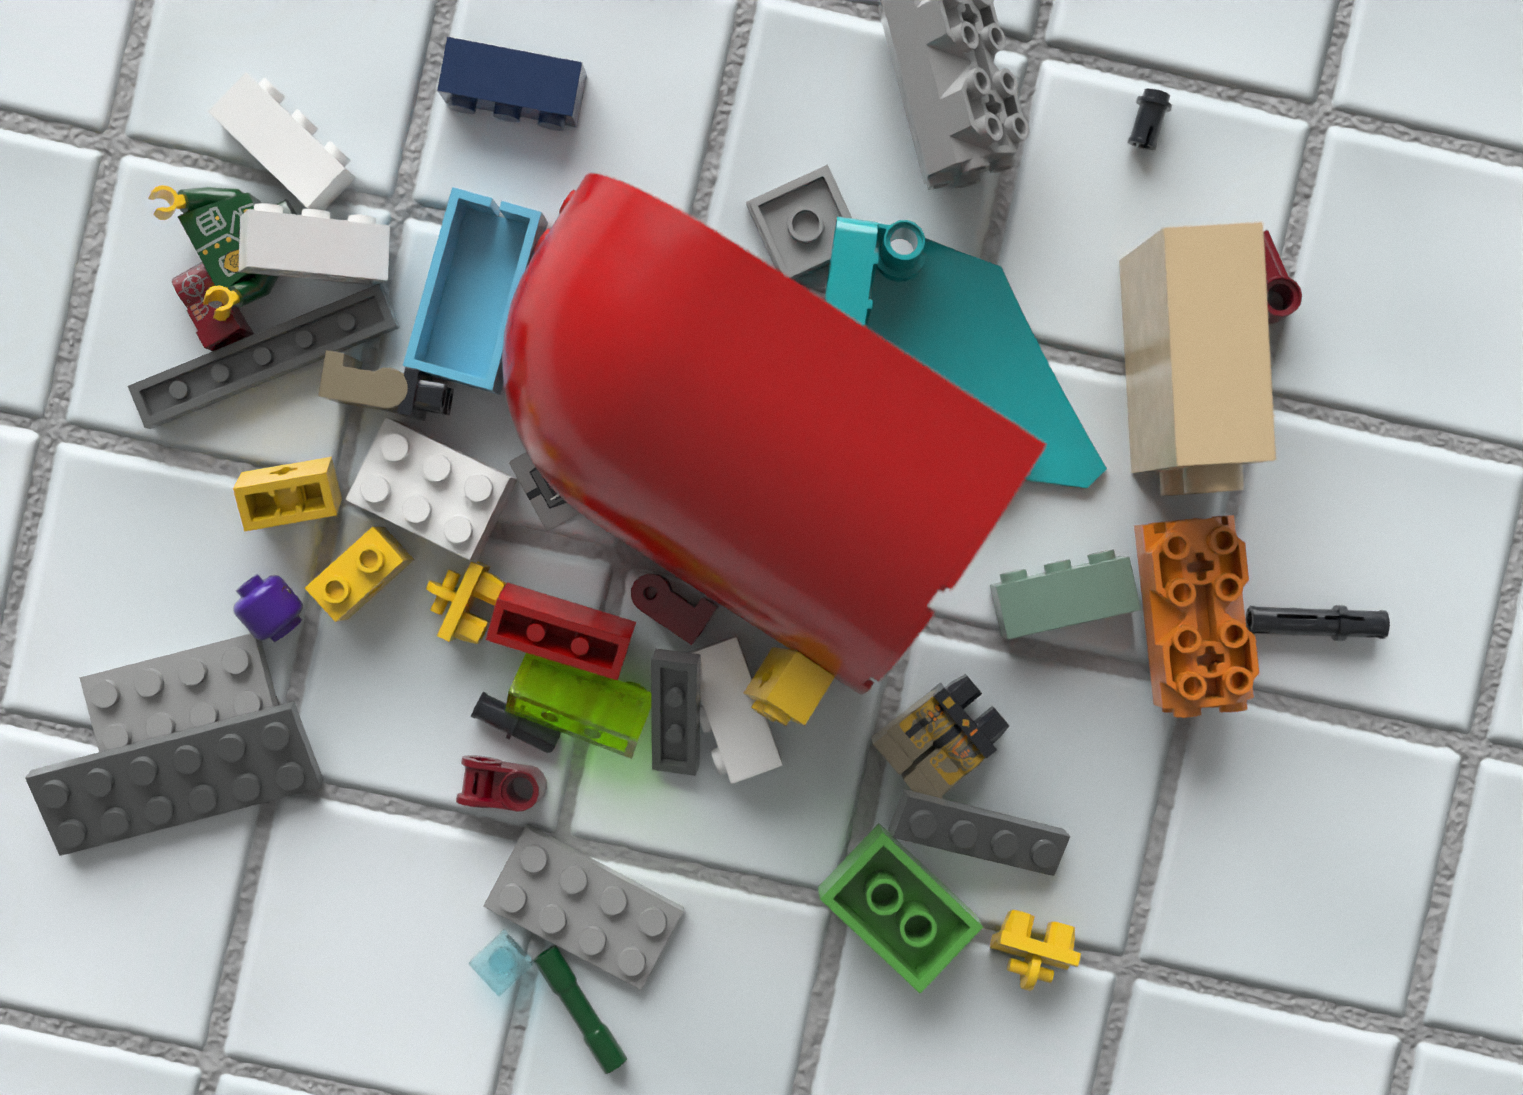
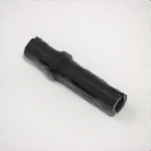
[1246,605,1390,641]

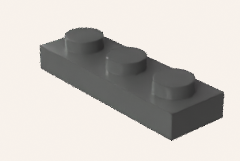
[651,649,701,776]

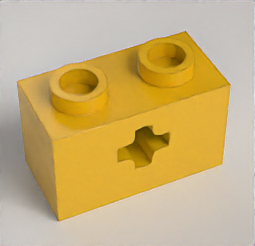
[233,457,342,532]
[305,526,415,622]
[744,647,835,726]

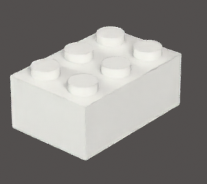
[346,417,518,560]

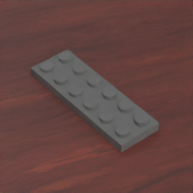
[25,701,324,856]

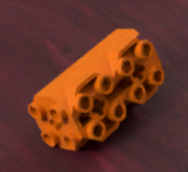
[1134,515,1259,718]

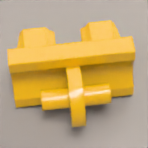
[426,561,507,644]
[989,909,1081,991]

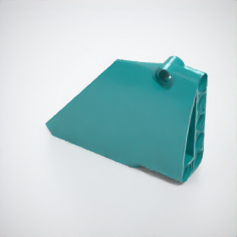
[824,217,1107,489]

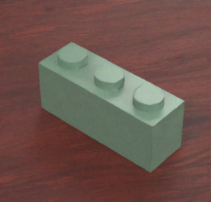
[990,549,1141,639]

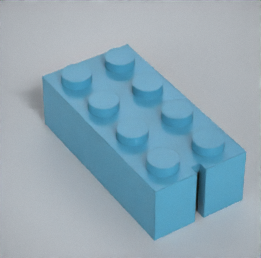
[403,187,548,395]

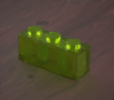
[505,653,651,759]

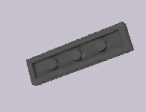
[888,789,1070,876]

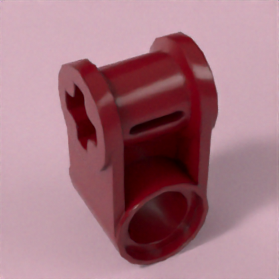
[456,755,547,812]

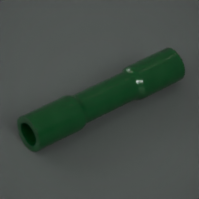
[533,945,627,1074]

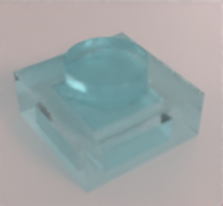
[468,929,534,996]

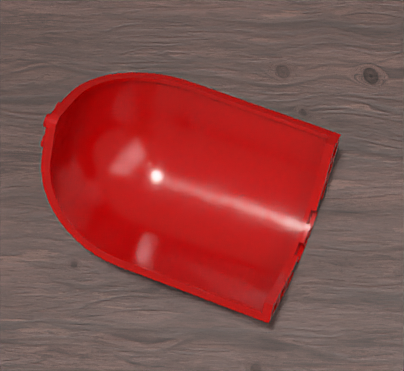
[502,173,1047,694]

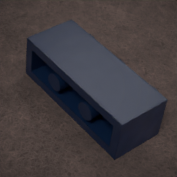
[437,37,587,131]

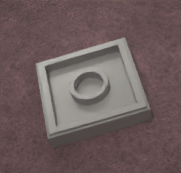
[746,164,852,281]

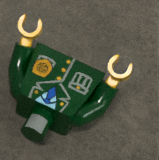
[148,185,297,321]

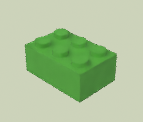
[818,823,983,994]

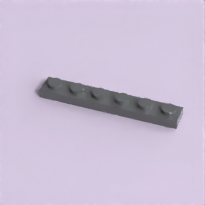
[128,284,400,429]

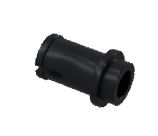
[1127,88,1172,150]

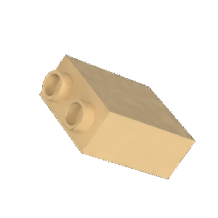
[1119,222,1276,496]

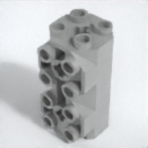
[878,0,1029,190]

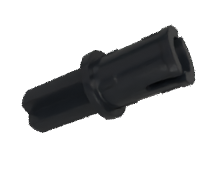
[471,691,561,753]

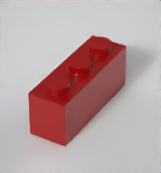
[485,582,636,681]

